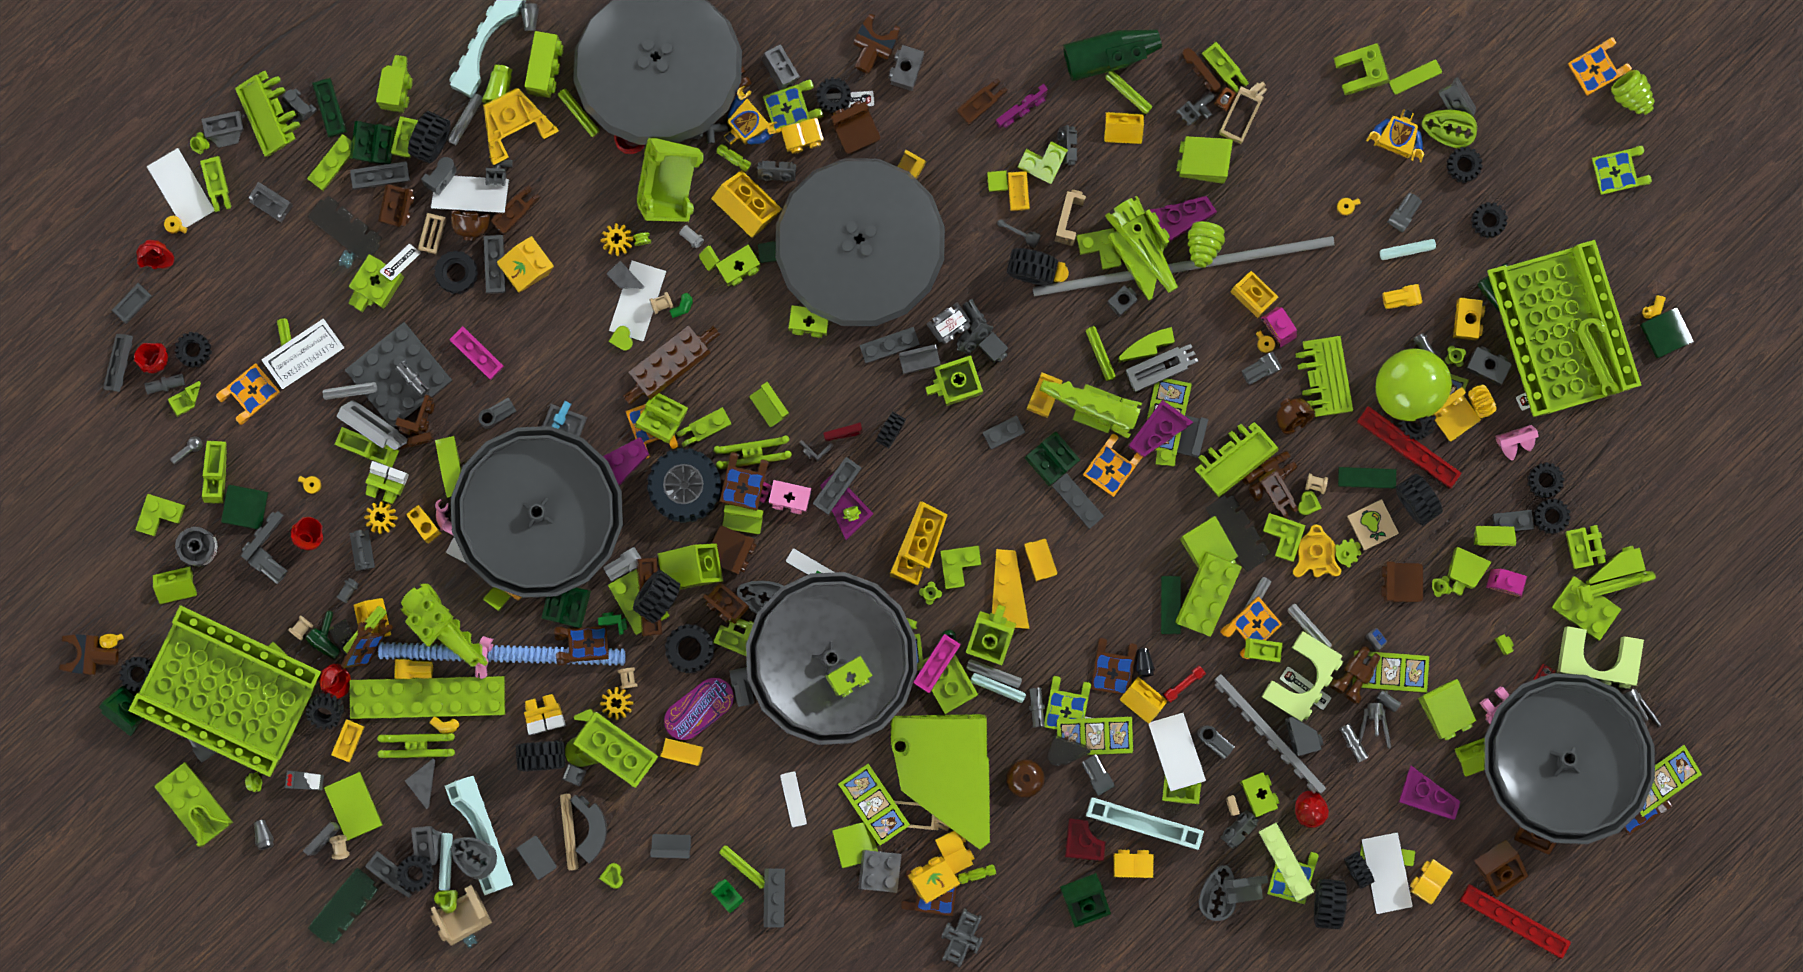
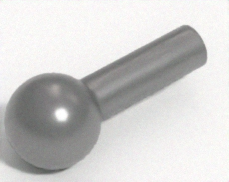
[170,436,203,465]

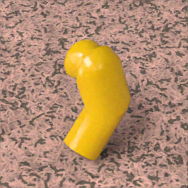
[1642,295,1666,319]
[429,717,459,734]

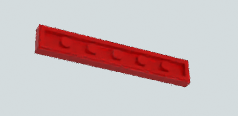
[1357,406,1462,489]
[1460,884,1571,959]

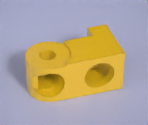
[406,505,442,544]

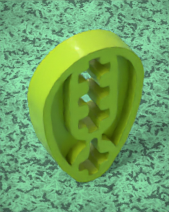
[1422,110,1477,148]

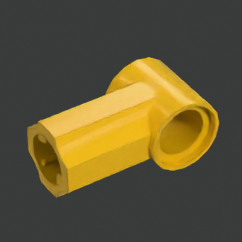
[1382,284,1423,309]
[394,659,433,679]

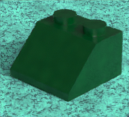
[1060,873,1111,928]

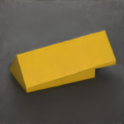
[890,501,948,585]

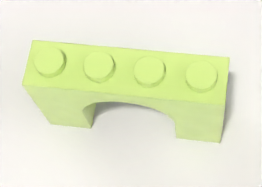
[1557,626,1644,689]
[1261,631,1343,722]
[1259,823,1314,902]

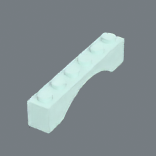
[450,0,526,98]
[445,776,513,895]
[1086,797,1204,850]

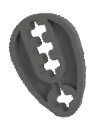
[737,581,783,614]
[451,837,497,879]
[1198,865,1236,921]

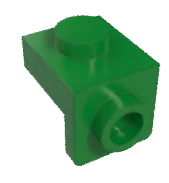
[598,612,627,635]
[711,879,745,913]

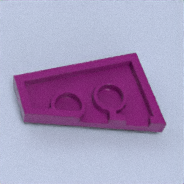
[996,83,1048,129]
[1150,196,1217,242]
[1128,400,1193,458]
[603,438,649,485]
[820,473,874,540]
[1399,765,1460,820]

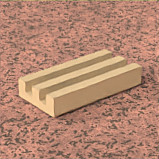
[418,213,446,255]

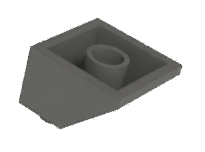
[1285,717,1323,756]

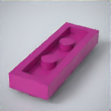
[449,326,504,380]
[913,634,961,693]

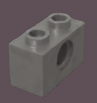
[888,45,924,91]

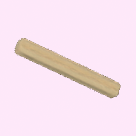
[560,794,578,870]

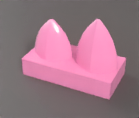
[1495,425,1539,460]

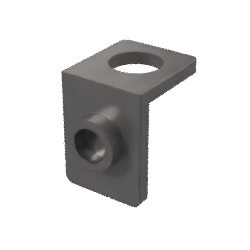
[800,440,833,461]

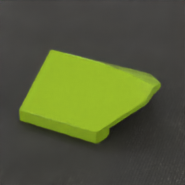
[1162,776,1201,804]

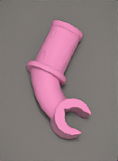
[435,499,453,535]
[475,636,494,679]

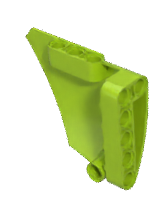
[891,714,990,850]

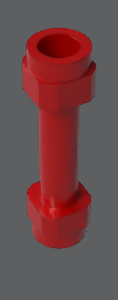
[1163,665,1206,703]

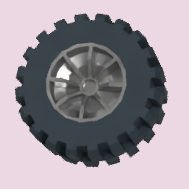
[647,448,721,523]

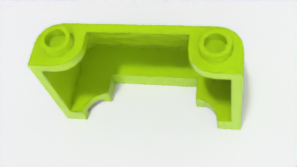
[637,138,703,222]

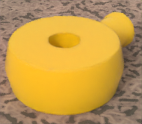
[1337,198,1361,216]
[164,216,188,234]
[1256,330,1275,353]
[298,476,321,494]
[99,634,124,648]

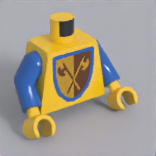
[724,86,781,145]
[1366,109,1424,162]

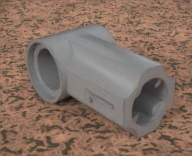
[603,547,642,581]

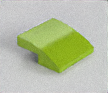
[635,393,688,444]
[832,822,878,868]

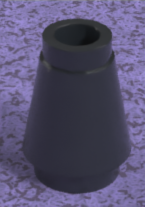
[1136,648,1155,678]

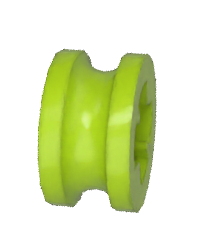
[632,232,651,246]

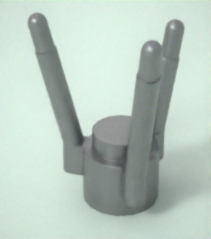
[1623,689,1661,727]
[1358,703,1391,749]

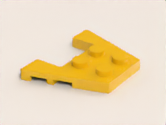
[483,88,559,165]

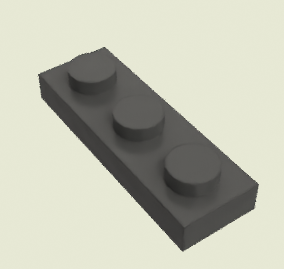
[350,162,410,190]
[484,235,506,294]
[859,327,920,364]
[103,334,133,392]
[813,457,862,515]
[1052,473,1104,529]
[241,511,286,561]
[764,869,785,927]

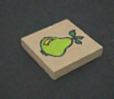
[1347,499,1399,551]

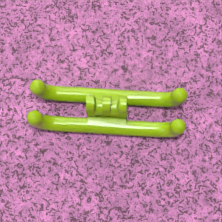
[713,435,792,469]
[377,733,455,758]

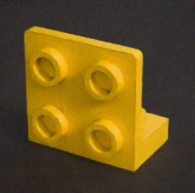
[1432,387,1481,442]

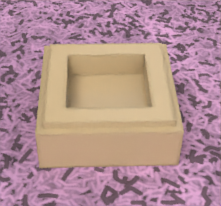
[1225,795,1240,816]

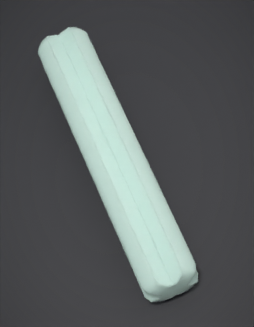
[1380,239,1436,260]
[971,673,1026,703]
[439,833,453,891]

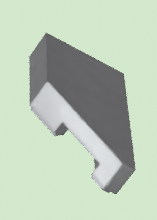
[607,261,644,289]

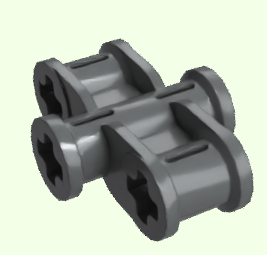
[941,908,983,968]

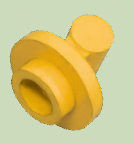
[1054,262,1069,283]

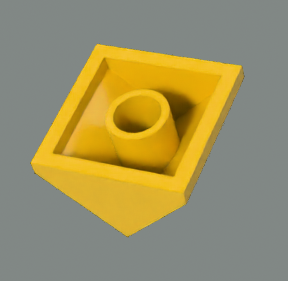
[1231,271,1278,318]

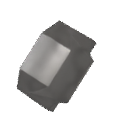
[202,111,243,147]
[411,826,442,867]

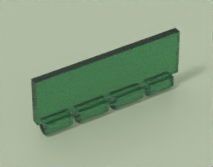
[308,868,378,945]

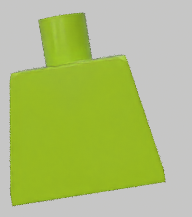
[1448,547,1491,596]

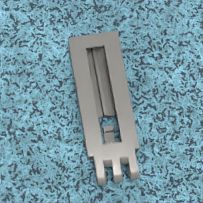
[1125,344,1199,393]
[336,400,407,450]

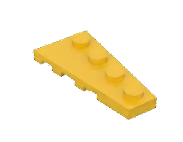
[992,549,1029,629]

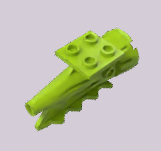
[1105,196,1178,301]
[1040,380,1142,439]
[401,584,488,667]

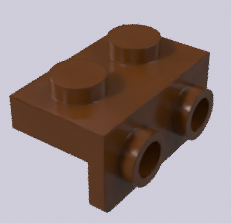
[378,184,414,227]
[703,582,749,624]

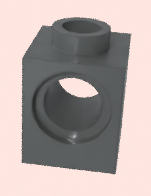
[1107,286,1137,317]
[978,332,1008,363]

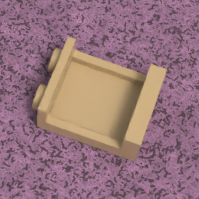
[1055,190,1086,246]
[431,885,492,946]

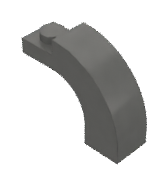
[570,795,607,864]

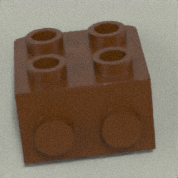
[831,101,880,154]
[395,395,435,437]
[712,526,757,575]
[1381,561,1423,602]

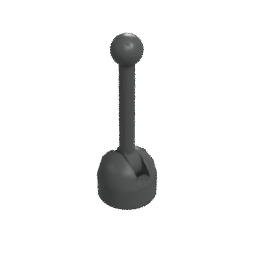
[997,219,1041,248]

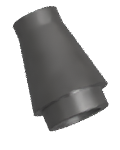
[520,3,539,31]
[254,820,274,850]

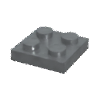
[858,850,901,893]

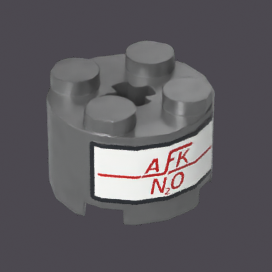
[927,302,970,344]
[175,527,218,567]

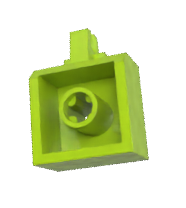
[376,55,413,113]
[349,254,404,313]
[925,355,983,406]
[966,604,1016,665]

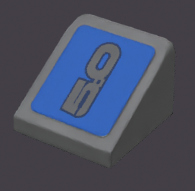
[1365,628,1387,650]

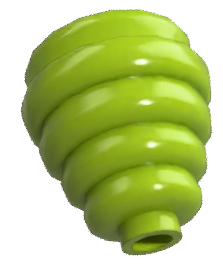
[1611,70,1654,115]
[1187,221,1225,268]

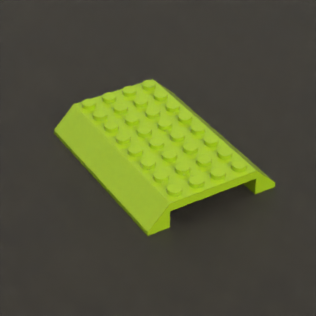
[1487,240,1641,417]
[128,605,321,777]

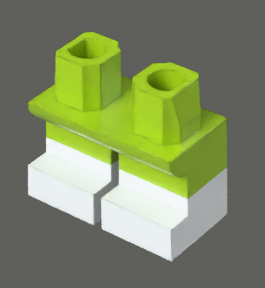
[365,461,409,504]

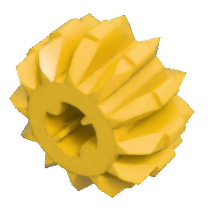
[601,223,634,256]
[1468,385,1496,418]
[364,501,398,534]
[600,687,633,720]

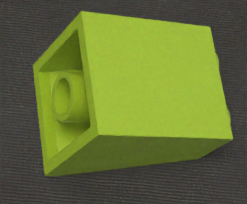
[1176,136,1233,184]
[1180,516,1238,569]
[658,544,723,590]
[1418,679,1476,740]

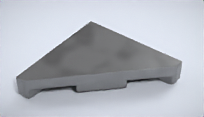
[405,759,435,809]

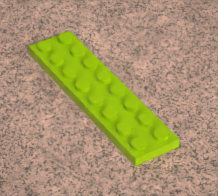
[350,676,505,719]

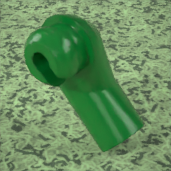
[669,293,693,318]

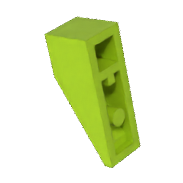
[1585,546,1646,584]

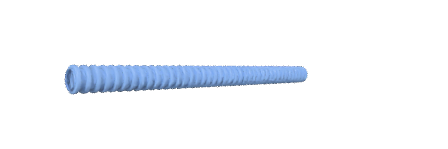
[378,642,625,666]

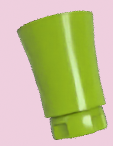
[481,65,512,104]

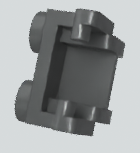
[281,88,317,123]

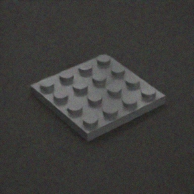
[345,322,453,428]

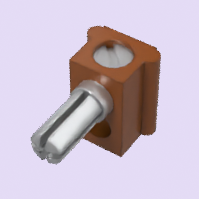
[1214,87,1236,112]

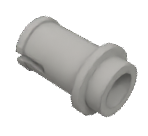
[679,225,704,248]

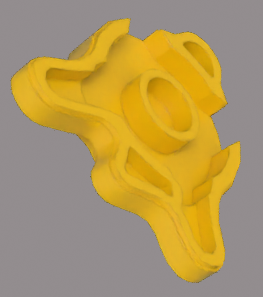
[1293,524,1341,578]

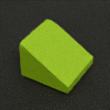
[699,246,720,271]
[483,587,511,612]
[574,709,594,722]

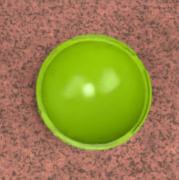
[1375,349,1452,421]

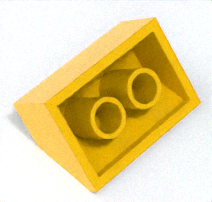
[711,170,782,238]

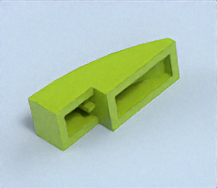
[1118,327,1175,363]
[334,427,399,468]
[435,436,462,497]
[202,441,226,503]

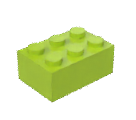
[525,31,563,98]

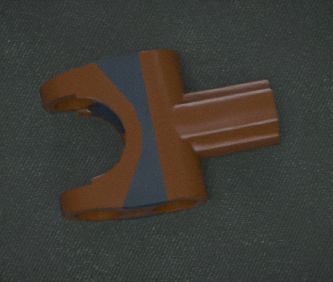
[853,13,900,74]
[59,635,119,675]

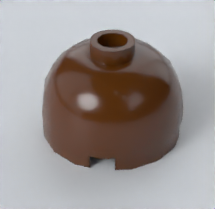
[451,210,490,241]
[1276,398,1315,435]
[1006,759,1045,798]

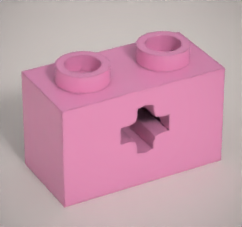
[769,480,812,515]

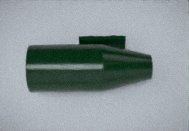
[1063,30,1162,82]

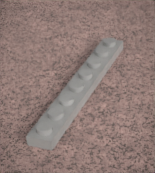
[1214,674,1326,794]

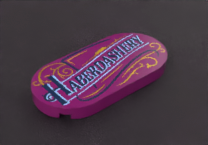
[664,678,734,740]

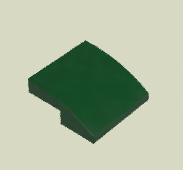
[350,121,396,165]
[1640,307,1694,358]
[1025,431,1080,487]
[221,485,269,529]
[541,587,591,628]

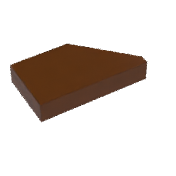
[399,432,434,450]

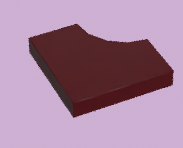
[823,423,863,442]
[1065,818,1106,861]

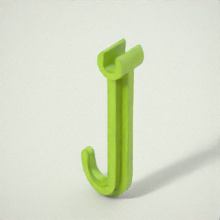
[1578,318,1619,396]
[1577,571,1656,602]

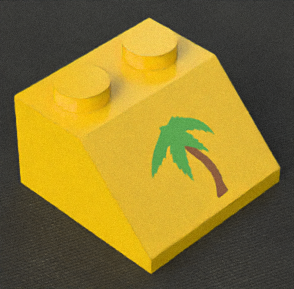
[497,236,554,293]
[908,857,960,903]

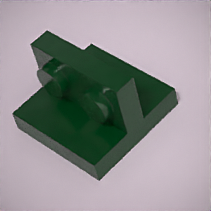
[99,686,145,737]

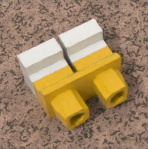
[524,694,566,735]

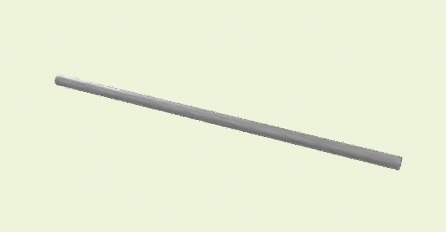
[1033,236,1334,296]

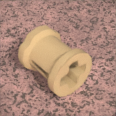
[649,292,673,314]
[1305,473,1328,494]
[288,615,314,641]
[618,667,638,689]
[329,835,349,859]

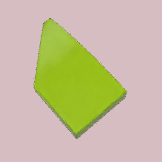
[168,381,201,417]

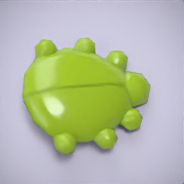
[1335,539,1361,567]

